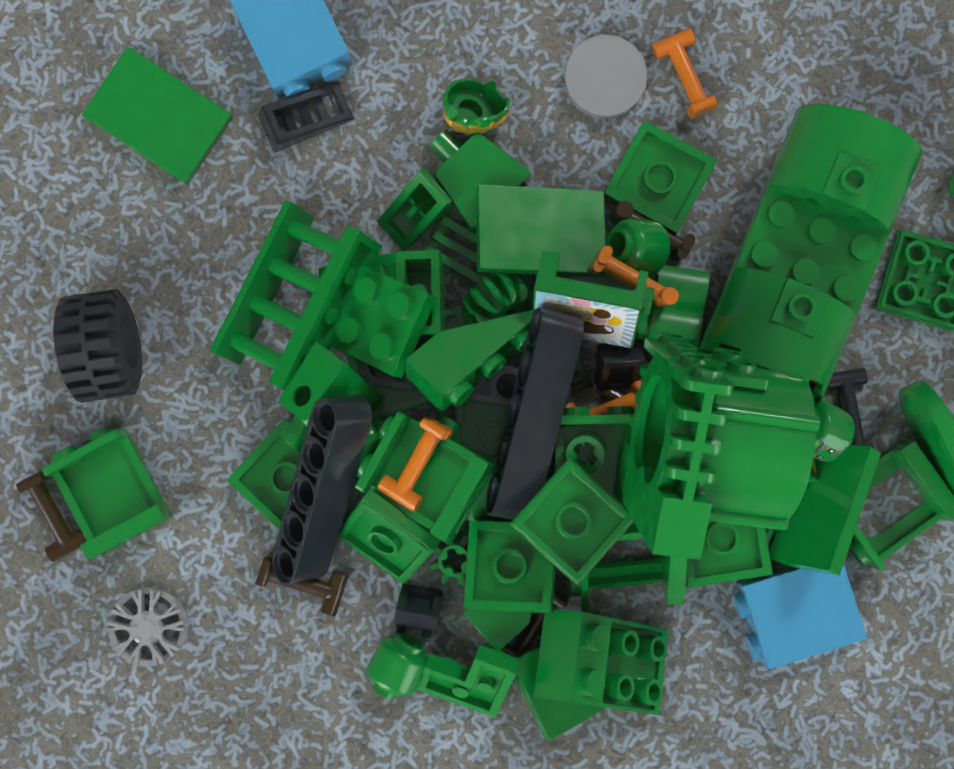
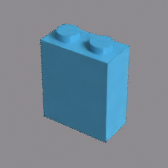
[230,0,353,99]
[732,564,868,670]

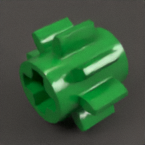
[429,534,468,586]

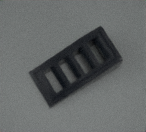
[258,81,354,153]

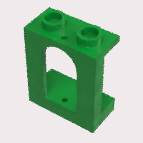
[848,441,954,571]
[570,522,688,613]

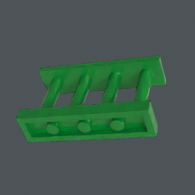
[209,199,382,390]

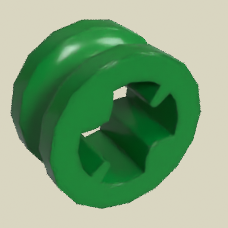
[566,431,607,474]

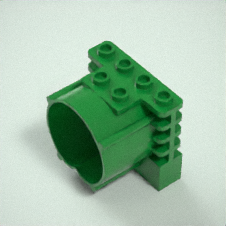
[615,332,820,560]

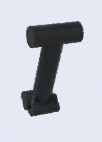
[827,368,874,448]

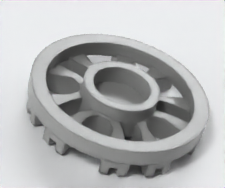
[107,587,188,667]

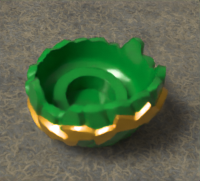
[442,78,510,136]

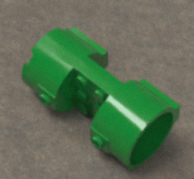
[698,104,922,400]

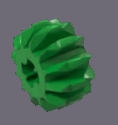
[462,273,534,325]

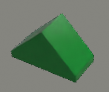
[378,168,453,251]

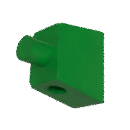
[429,129,531,233]
[279,342,381,452]

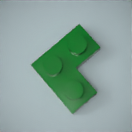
[417,645,521,718]

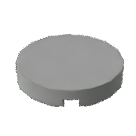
[564,34,648,119]

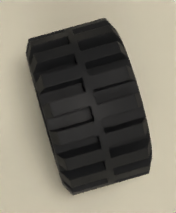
[53,289,143,403]

